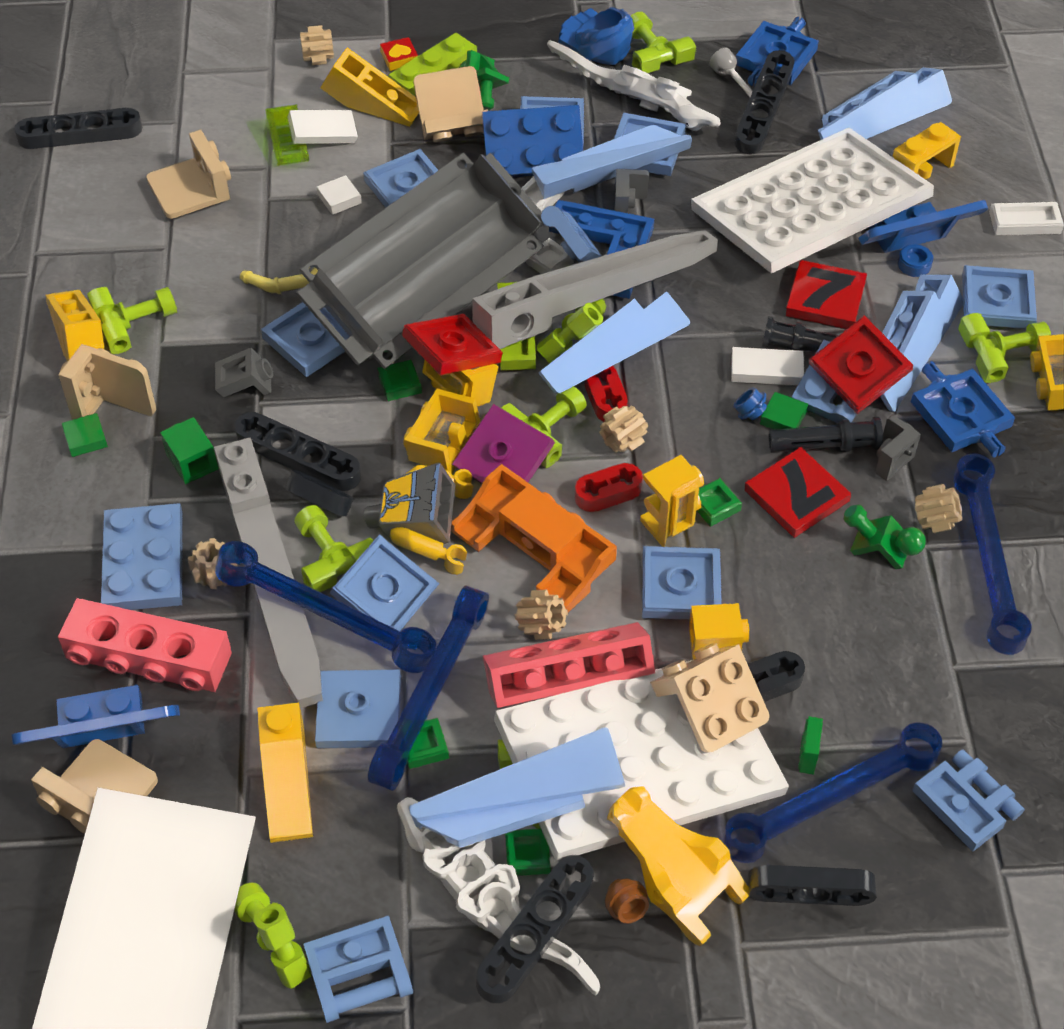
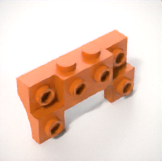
[451,464,617,613]

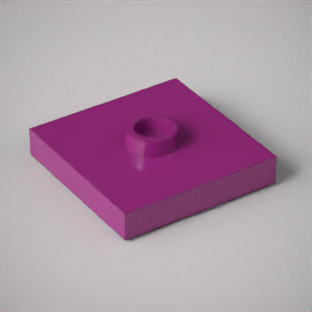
[452,404,555,484]

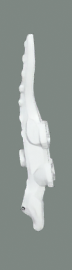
[547,40,721,131]
[397,797,600,995]

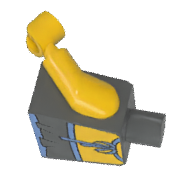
[364,463,474,575]

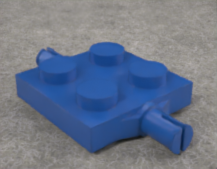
[736,17,819,87]
[911,361,1015,458]

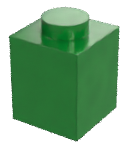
[160,417,218,485]

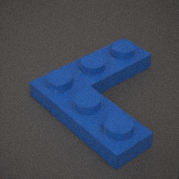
[549,200,654,299]

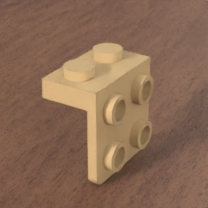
[413,66,488,142]
[147,130,231,219]
[58,344,156,420]
[650,643,769,753]
[31,739,158,834]

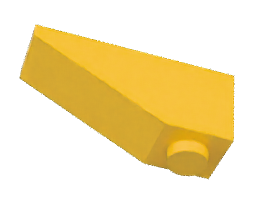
[320,47,419,127]
[45,290,104,361]
[257,702,313,843]

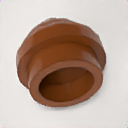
[605,878,649,923]

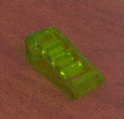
[265,104,309,166]

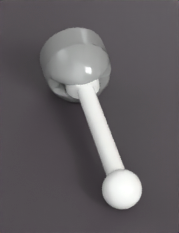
[709,48,753,97]

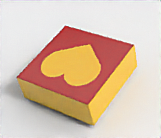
[380,37,418,71]

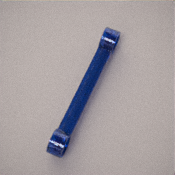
[953,454,1032,655]
[215,541,436,673]
[368,585,489,791]
[723,722,942,863]

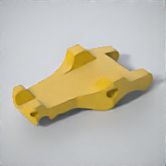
[607,786,749,946]

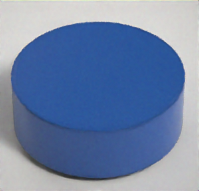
[898,244,934,277]

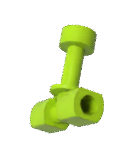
[631,11,696,73]
[87,287,177,354]
[537,299,606,363]
[958,313,1051,383]
[501,386,587,468]
[294,505,374,596]
[234,883,311,989]

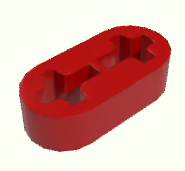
[585,366,628,422]
[575,463,643,512]

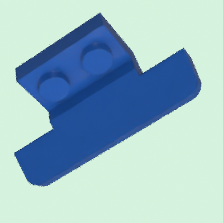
[858,200,988,253]
[11,685,180,748]

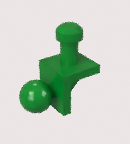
[459,50,509,111]
[843,505,926,570]

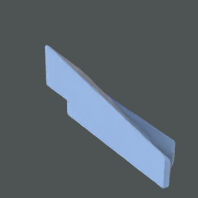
[818,67,952,140]
[532,125,692,199]
[880,275,963,412]
[538,292,690,393]
[409,728,625,848]

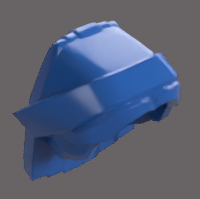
[558,7,635,65]

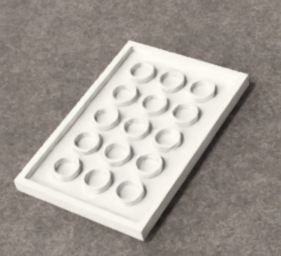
[691,128,934,273]
[494,660,789,862]

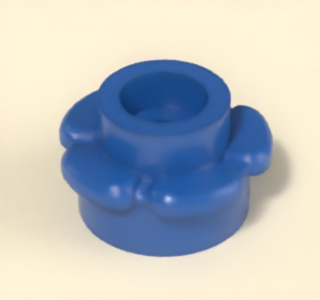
[734,387,767,420]

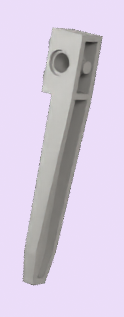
[472,230,718,349]
[214,437,323,708]

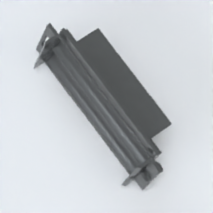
[296,152,544,369]

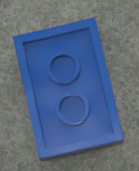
[482,105,583,177]

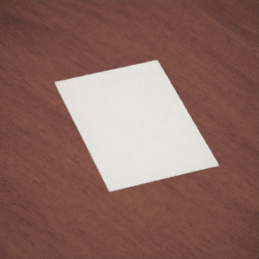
[32,788,256,1029]

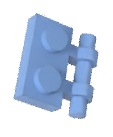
[913,749,1025,852]

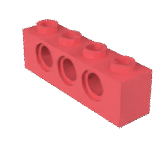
[58,598,232,692]
[483,622,655,708]

